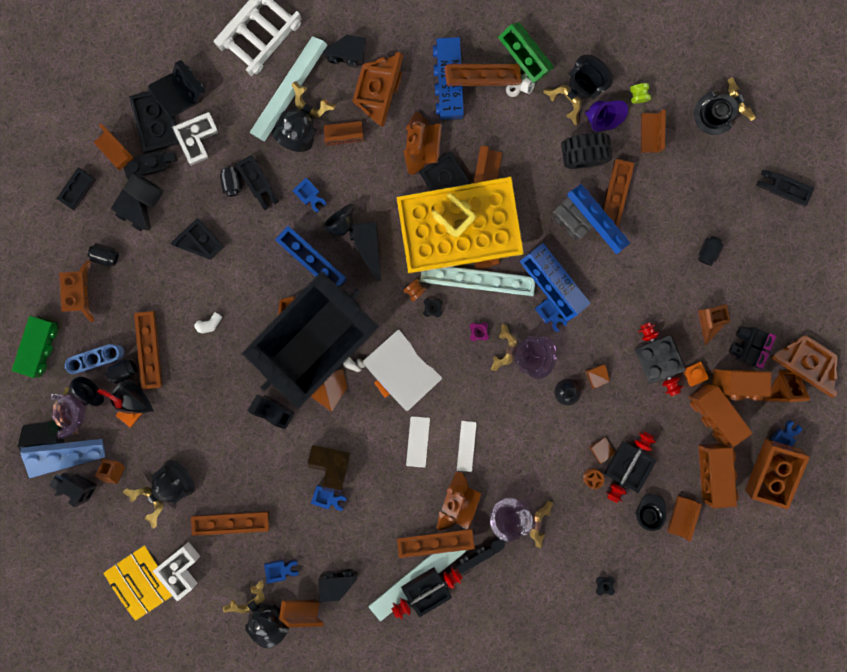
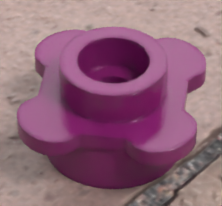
[469,322,489,342]

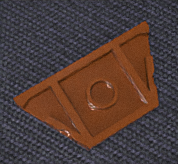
[352,52,404,127]
[770,335,837,398]

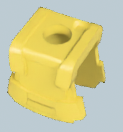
[431,193,475,237]

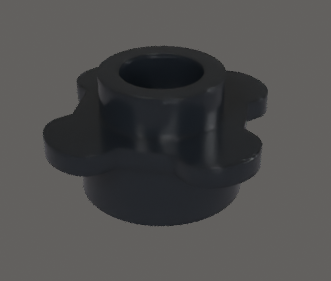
[423,298,442,317]
[596,576,615,596]

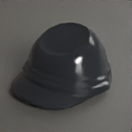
[324,204,354,236]
[69,377,104,407]
[635,494,667,531]

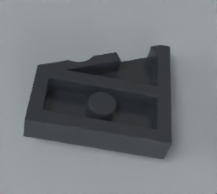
[170,218,224,260]

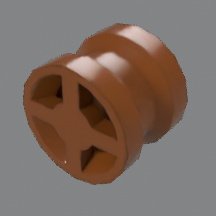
[403,278,427,302]
[583,468,605,489]

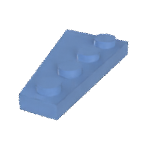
[20,439,106,478]

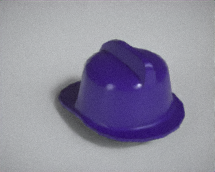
[585,100,628,132]

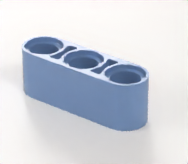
[65,344,124,374]

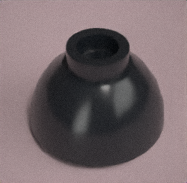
[554,379,581,406]

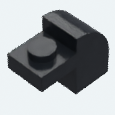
[248,394,295,430]

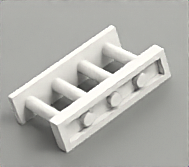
[213,0,302,77]

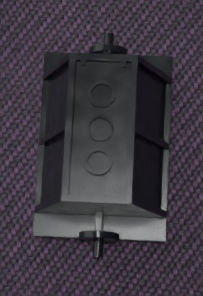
[241,271,379,409]

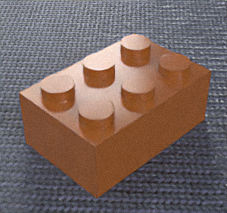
[712,369,771,400]
[688,384,752,447]
[745,439,810,510]
[698,443,739,508]

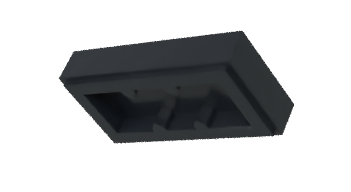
[57,167,96,210]

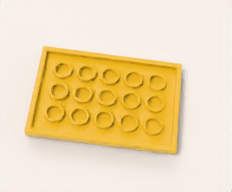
[397,177,524,274]

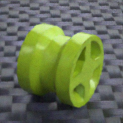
[630,83,651,104]

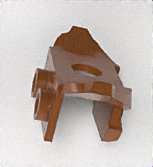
[403,112,442,175]
[59,260,95,323]
[437,472,482,531]

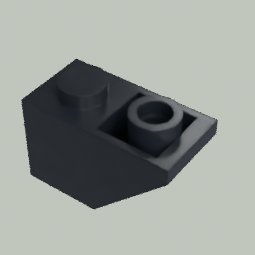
[323,35,367,68]
[111,189,151,231]
[318,569,358,603]

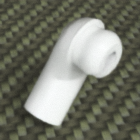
[194,312,223,333]
[343,357,365,372]

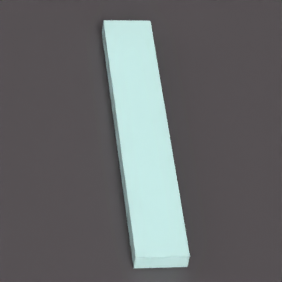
[249,36,327,142]
[420,267,535,296]
[369,550,467,622]

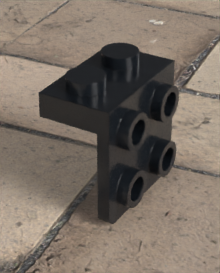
[148,59,205,117]

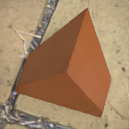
[698,304,731,346]
[311,369,347,412]
[762,370,810,402]

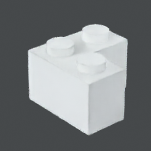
[173,112,218,166]
[153,542,201,601]

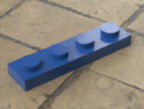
[567,184,630,254]

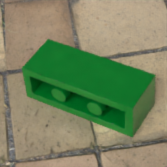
[498,22,555,83]
[11,316,59,378]

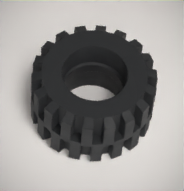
[561,133,613,169]

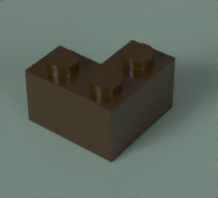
[307,445,350,494]

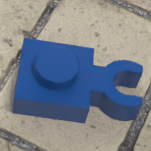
[292,178,327,213]
[534,298,567,332]
[769,419,802,446]
[311,484,347,511]
[264,560,299,584]

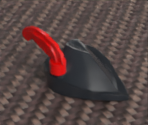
[97,381,154,414]

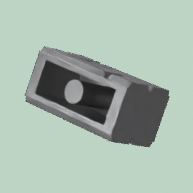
[551,197,593,240]

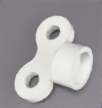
[506,66,535,97]

